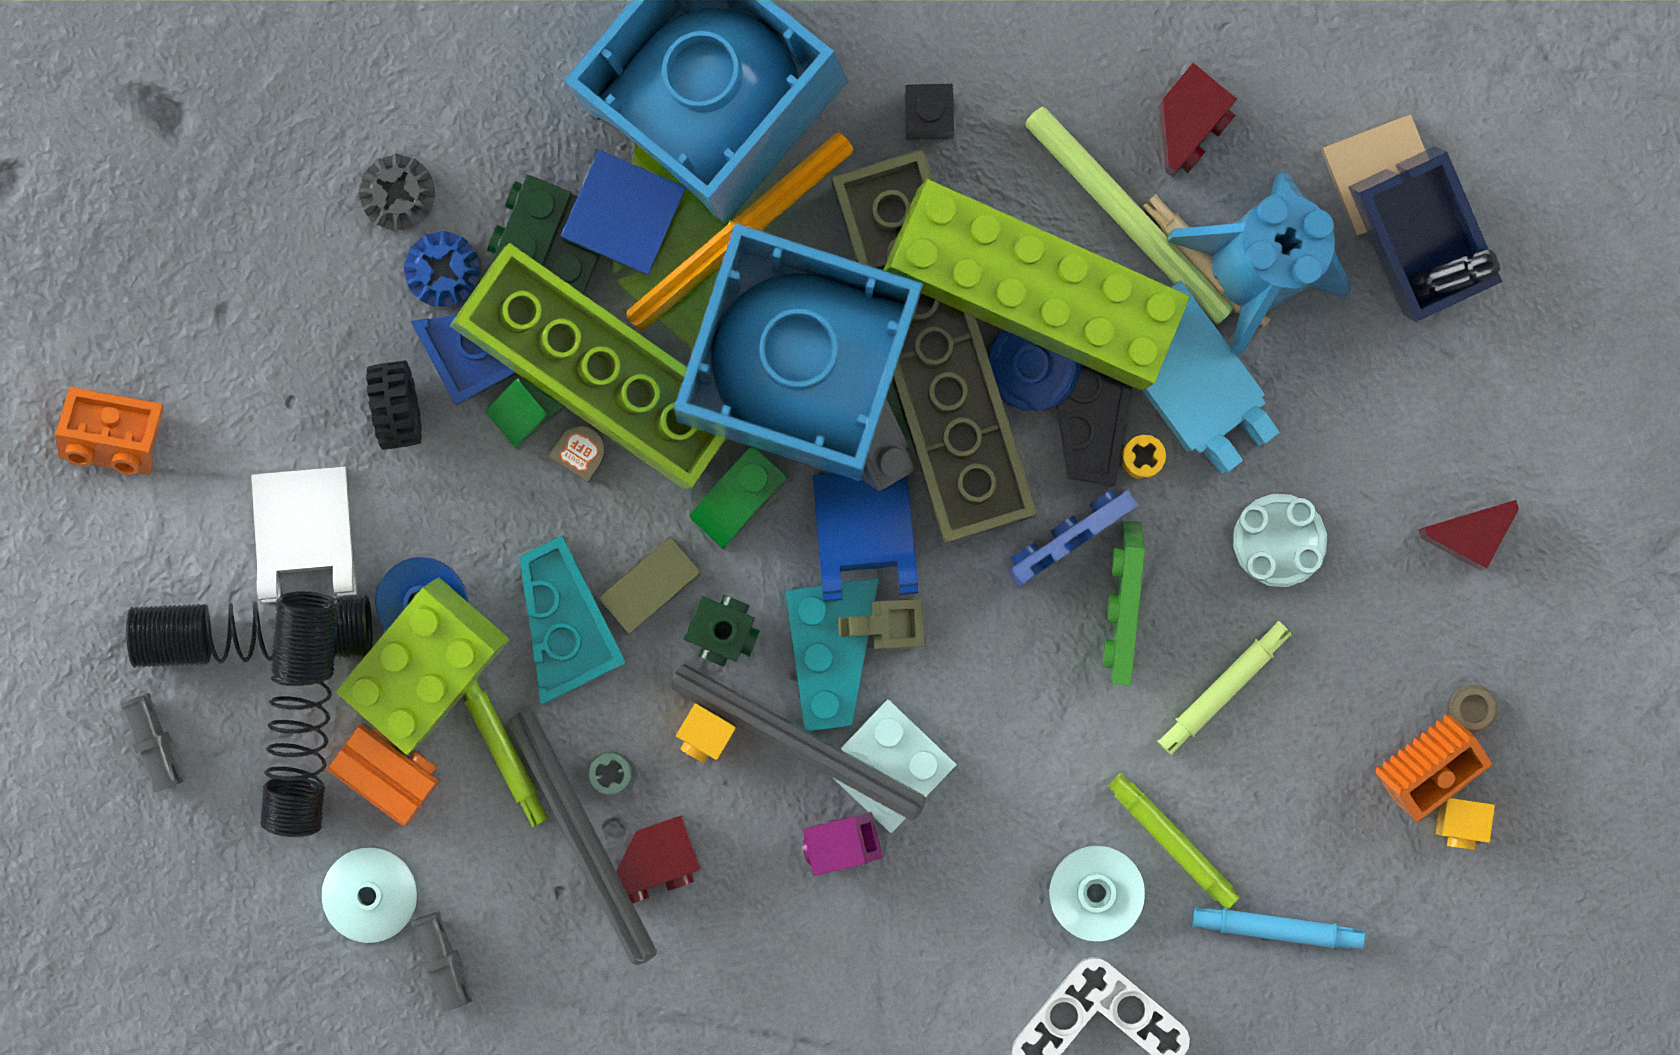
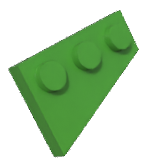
[1103,521,1145,686]

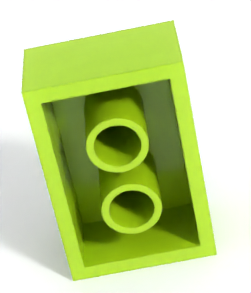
[336,577,510,755]

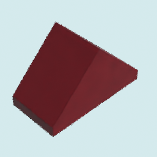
[1418,500,1519,570]

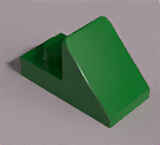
[485,378,565,448]

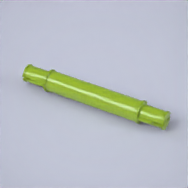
[463,680,550,828]
[1107,773,1240,910]

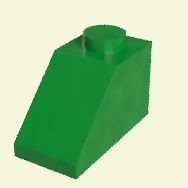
[688,446,788,549]

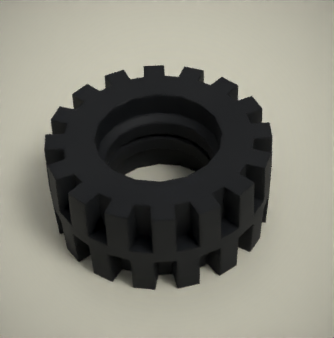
[366,360,422,450]

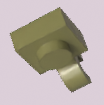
[838,599,925,649]

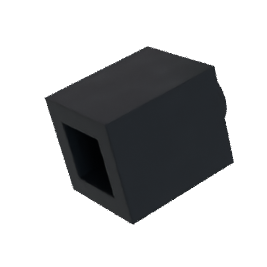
[905,84,954,140]

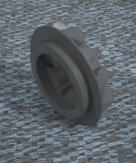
[358,154,435,230]

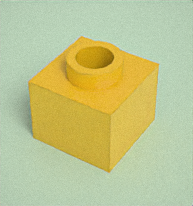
[676,703,737,763]
[1435,798,1495,850]

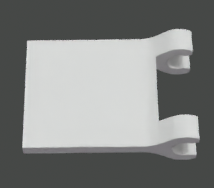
[251,466,357,604]

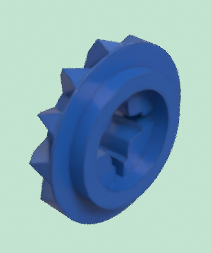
[404,231,480,307]

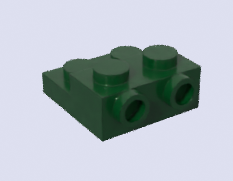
[487,174,600,295]

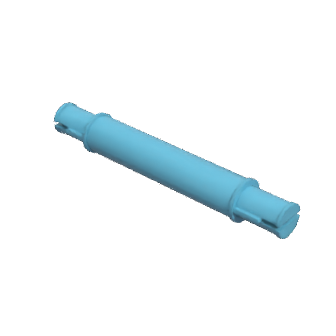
[1192,907,1365,950]

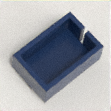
[1348,147,1502,322]

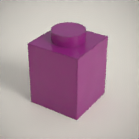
[802,811,883,876]

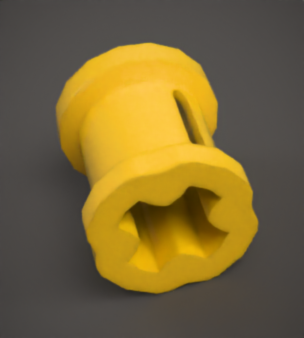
[1121,434,1166,479]

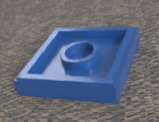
[560,149,686,276]

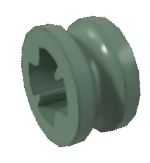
[588,752,631,795]

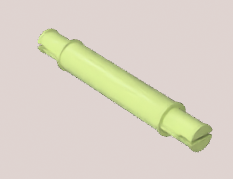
[1157,621,1292,756]

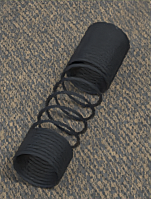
[260,591,339,837]
[126,596,373,668]

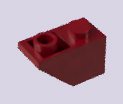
[1159,63,1237,178]
[616,815,701,903]

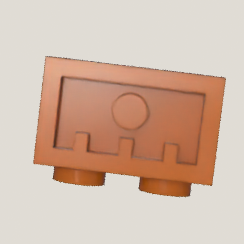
[55,386,164,475]

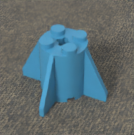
[1167,171,1352,355]

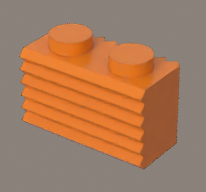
[1375,714,1493,823]

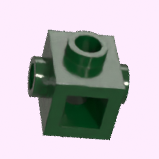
[683,595,760,667]

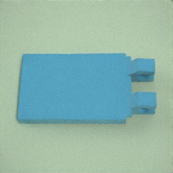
[1142,280,1280,474]

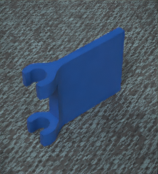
[812,473,918,602]

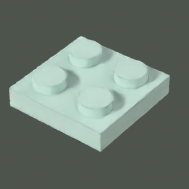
[832,699,957,833]

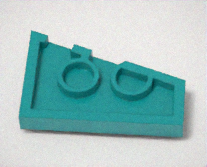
[519,535,626,706]

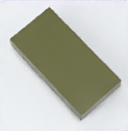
[598,537,701,634]

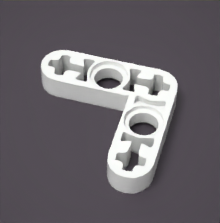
[1011,957,1190,1055]

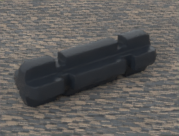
[1408,249,1500,301]

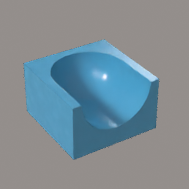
[564,0,848,225]
[674,223,922,481]

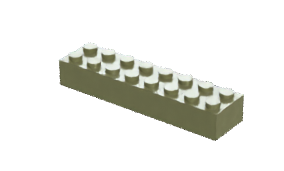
[832,149,1037,545]

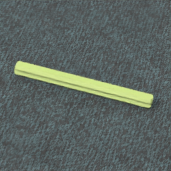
[1025,107,1233,325]

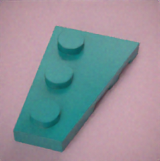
[785,578,879,731]

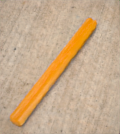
[626,132,853,332]

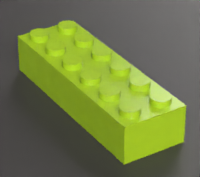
[883,179,1190,391]
[450,243,726,489]

